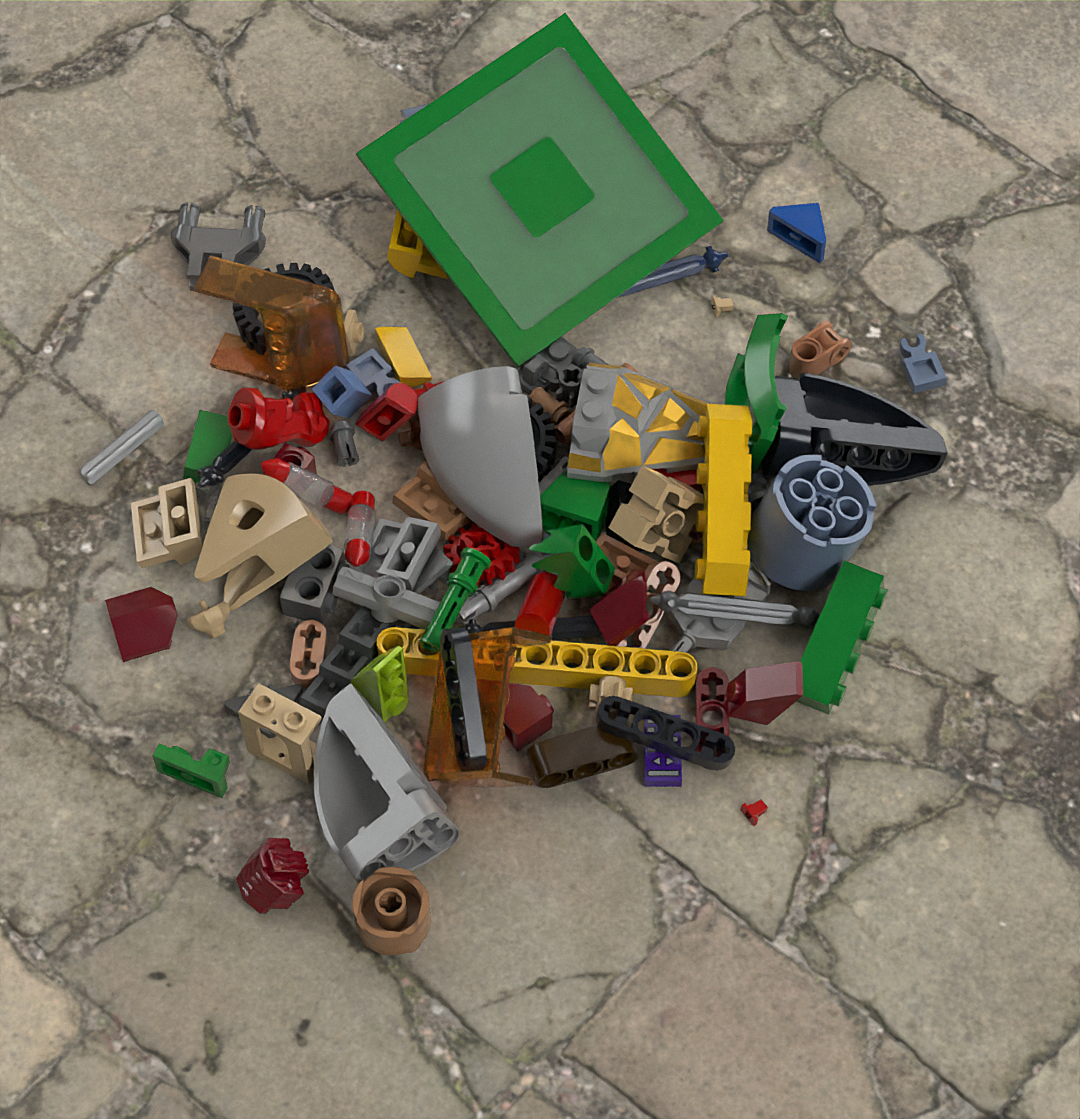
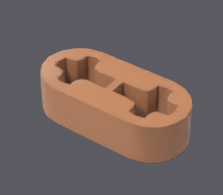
[290,620,328,688]

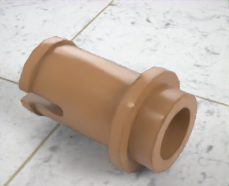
[529,387,571,425]

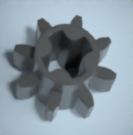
[550,364,586,408]

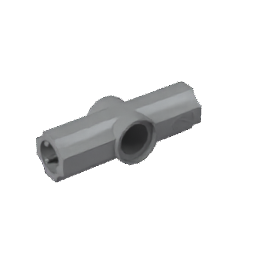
[333,566,441,629]

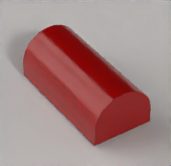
[355,383,418,441]
[515,572,565,637]

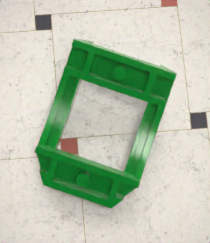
[724,313,788,474]

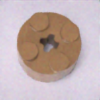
[352,867,431,955]

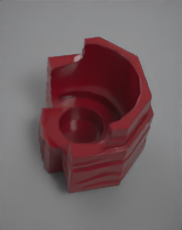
[236,838,309,914]

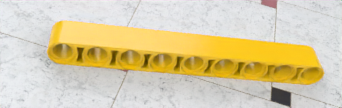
[377,627,698,697]

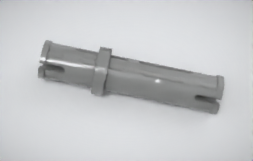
[456,551,547,627]

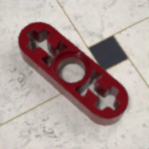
[696,667,729,770]

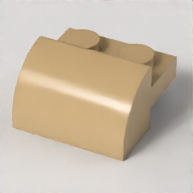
[131,478,202,568]

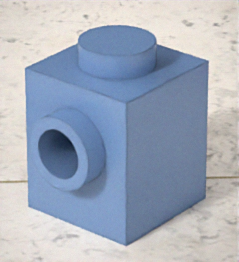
[312,366,372,419]

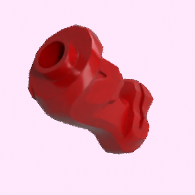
[227,387,330,450]

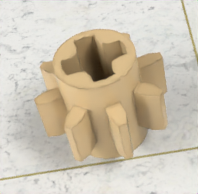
[589,676,633,720]

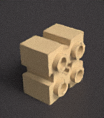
[608,466,705,563]

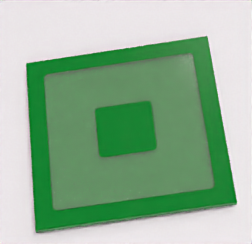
[356,13,724,368]

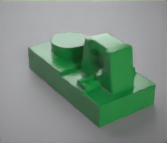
[152,743,230,798]

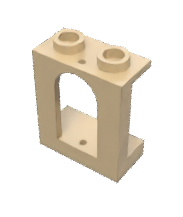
[238,683,322,784]

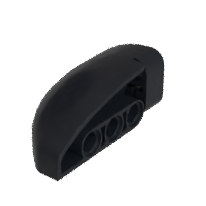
[761,373,948,486]

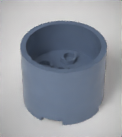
[747,455,876,591]

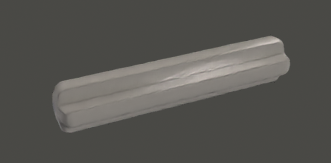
[79,410,164,485]

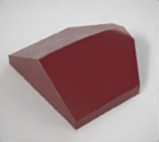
[589,569,649,646]
[105,587,178,662]

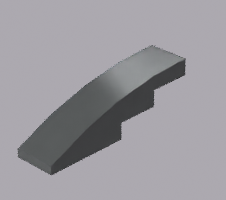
[299,606,399,718]

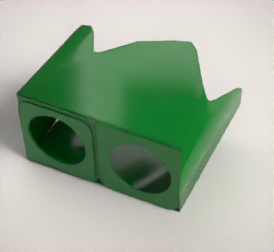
[528,524,616,599]

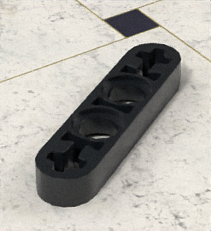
[440,627,487,773]
[595,696,735,771]

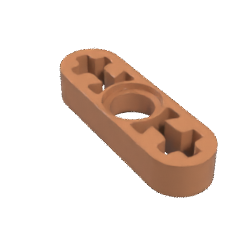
[616,561,680,649]

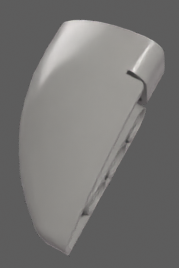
[418,366,542,547]
[314,683,460,884]

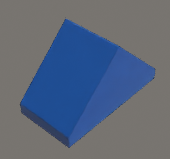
[767,203,826,263]

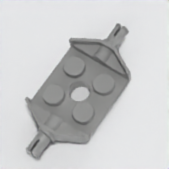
[667,557,771,653]

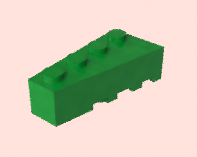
[796,560,888,715]

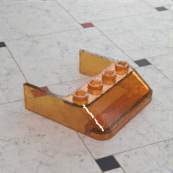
[194,256,349,391]
[423,627,551,788]

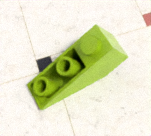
[350,645,409,722]

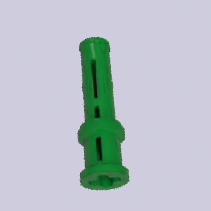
[419,547,491,653]

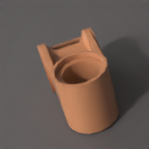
[788,320,852,378]

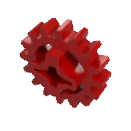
[443,523,520,586]

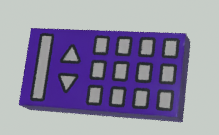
[644,715,682,787]

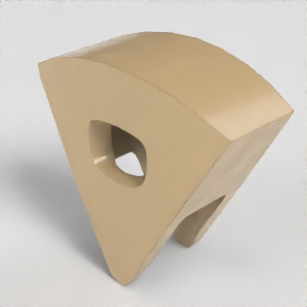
[194,473,333,611]

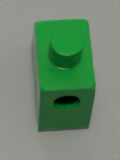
[540,471,611,541]

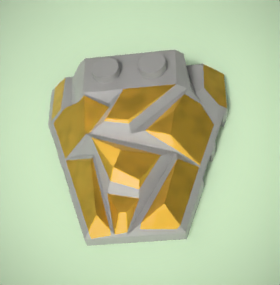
[567,363,713,482]

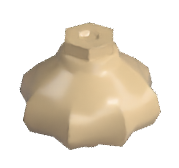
[187,599,230,639]

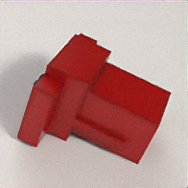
[740,799,768,826]

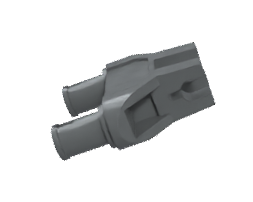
[171,202,266,293]

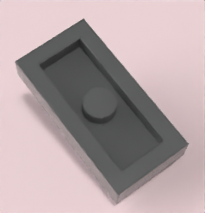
[517,337,579,395]

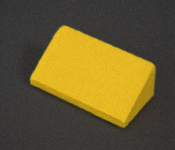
[375,327,432,388]

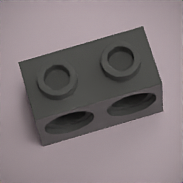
[280,545,349,625]

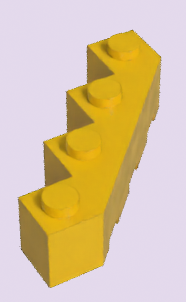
[695,403,752,596]

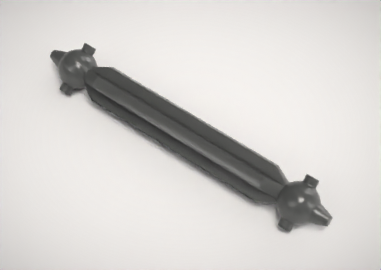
[650,590,820,627]

